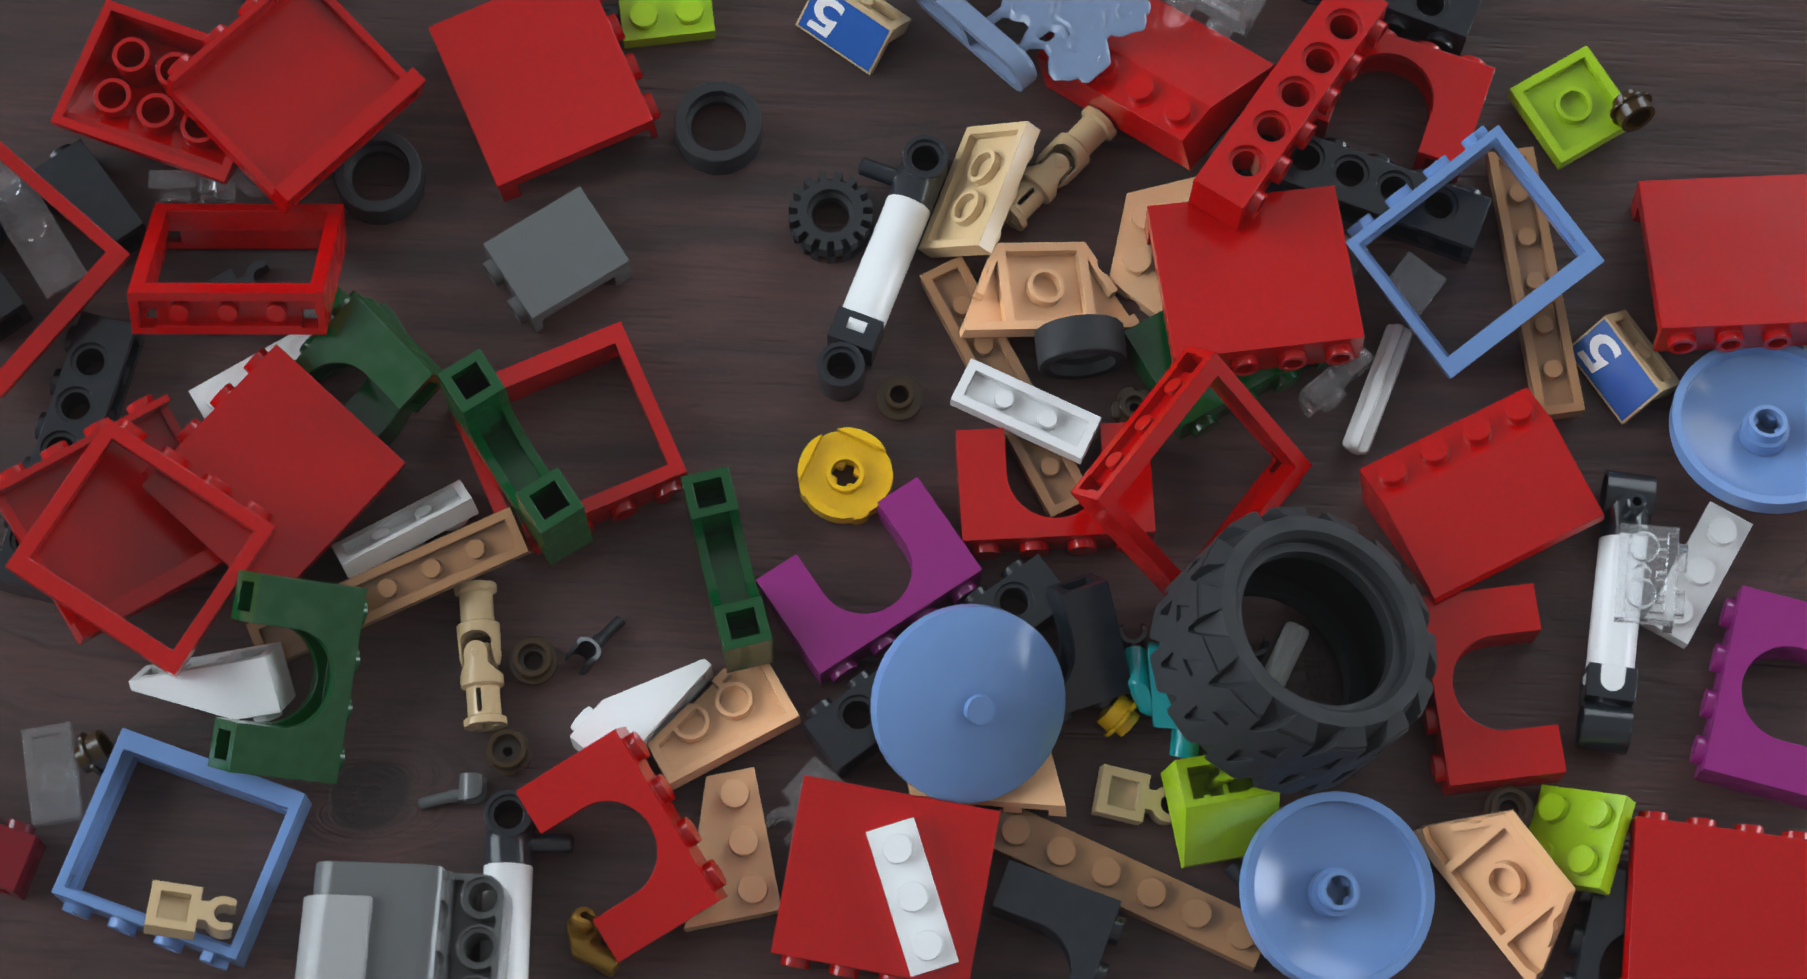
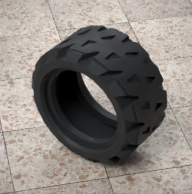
[1150,507,1437,794]

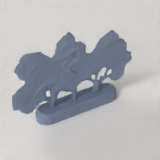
[916,0,1151,92]

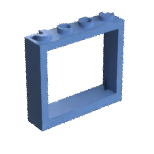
[1345,125,1605,379]
[51,728,312,971]

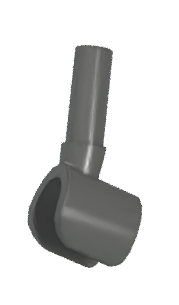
[418,772,487,810]

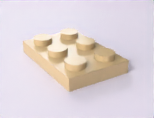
[918,121,1041,258]

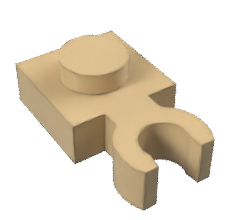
[1091,764,1172,826]
[144,880,237,941]

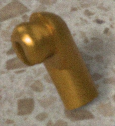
[566,907,622,978]

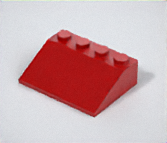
[50,0,238,185]
[1036,0,1275,171]
[1359,387,1604,604]

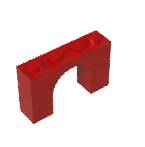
[1286,28,1495,183]
[955,422,1156,560]
[1421,583,1567,796]
[515,726,728,963]

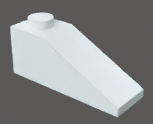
[129,642,296,722]
[570,659,714,752]

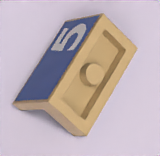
[795,0,912,75]
[1572,309,1680,424]

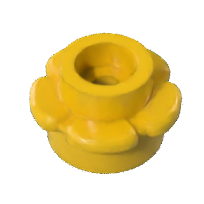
[1095,695,1140,737]

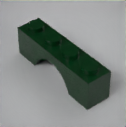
[681,466,775,673]

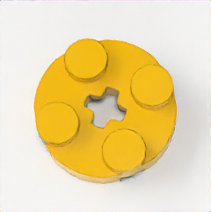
[797,427,893,525]

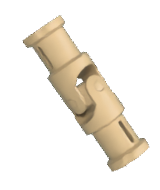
[1004,105,1117,231]
[453,580,508,732]

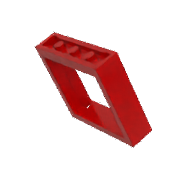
[0,141,131,399]
[127,203,347,335]
[443,321,688,555]
[1070,346,1312,597]
[5,418,276,679]

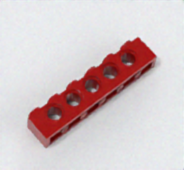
[1188,0,1388,231]

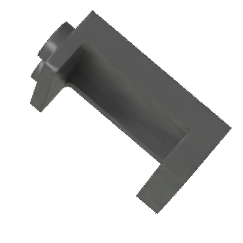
[482,186,632,333]

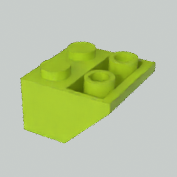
[1161,755,1280,868]

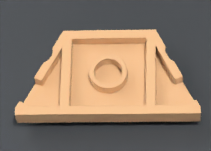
[1109,177,1195,317]
[959,242,1139,338]
[1413,810,1576,979]

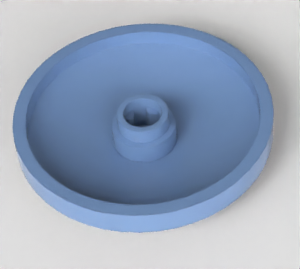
[1669,346,1807,514]
[871,604,1066,803]
[1239,791,1435,979]

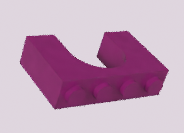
[756,477,982,686]
[1690,585,1807,809]

